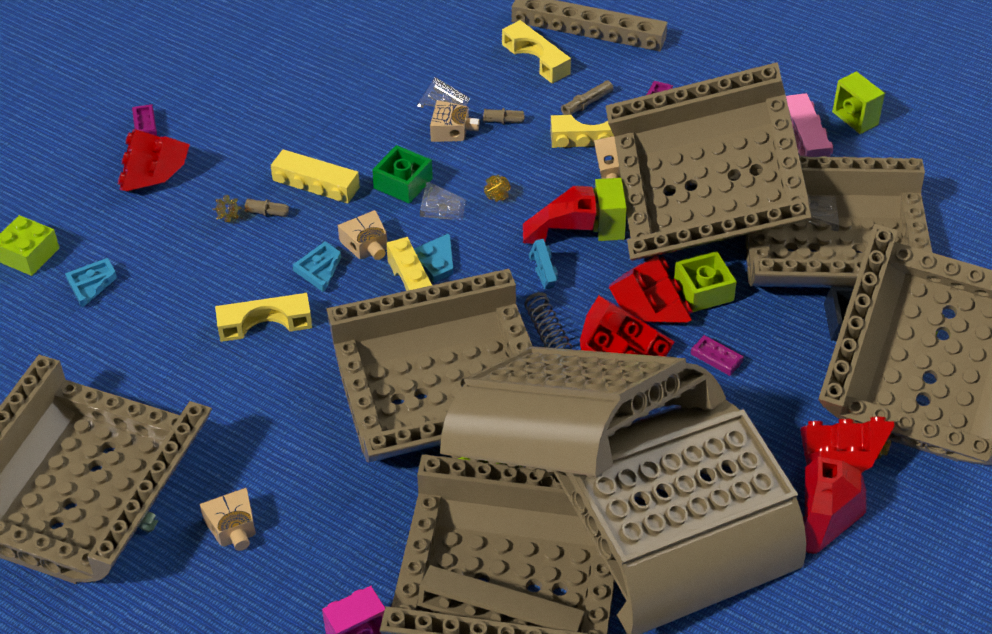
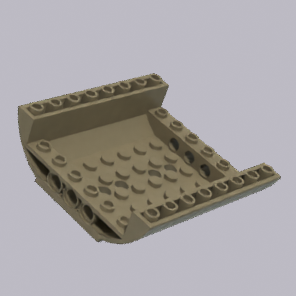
[606,62,812,261]
[745,156,932,288]
[818,224,992,465]
[326,269,533,463]
[440,346,726,478]
[0,355,212,584]
[535,400,806,634]
[380,454,615,634]

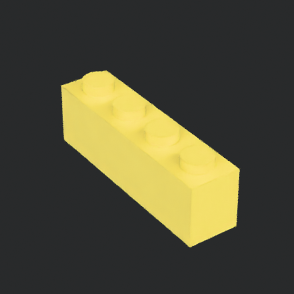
[271,149,360,203]

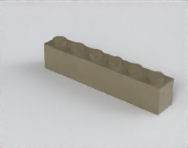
[417,565,585,632]

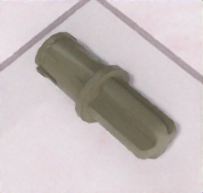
[483,108,525,124]
[245,199,289,217]

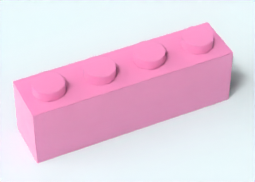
[786,93,833,157]

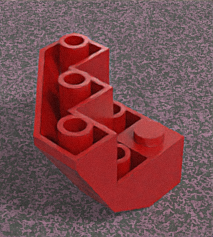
[118,129,190,191]
[523,186,596,244]
[609,255,693,322]
[580,295,675,357]
[801,417,894,473]
[803,456,866,554]

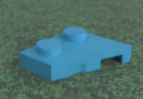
[414,234,453,283]
[529,239,558,289]
[293,241,341,292]
[65,258,117,307]

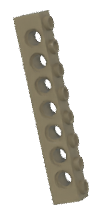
[512,0,668,51]

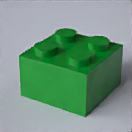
[372,145,433,204]

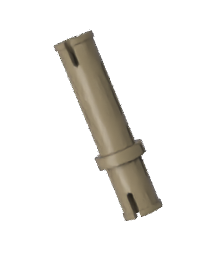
[561,80,613,115]

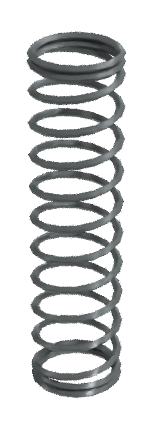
[524,292,572,350]

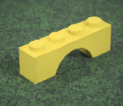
[502,20,571,84]
[550,115,614,148]
[386,237,432,291]
[215,293,312,342]

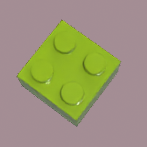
[832,71,885,134]
[593,178,626,241]
[0,215,59,276]
[674,251,737,312]

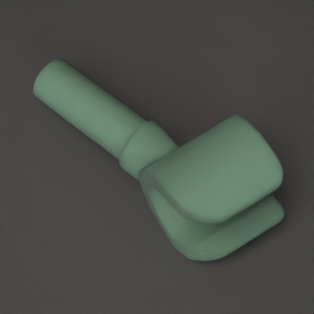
[139,512,158,532]

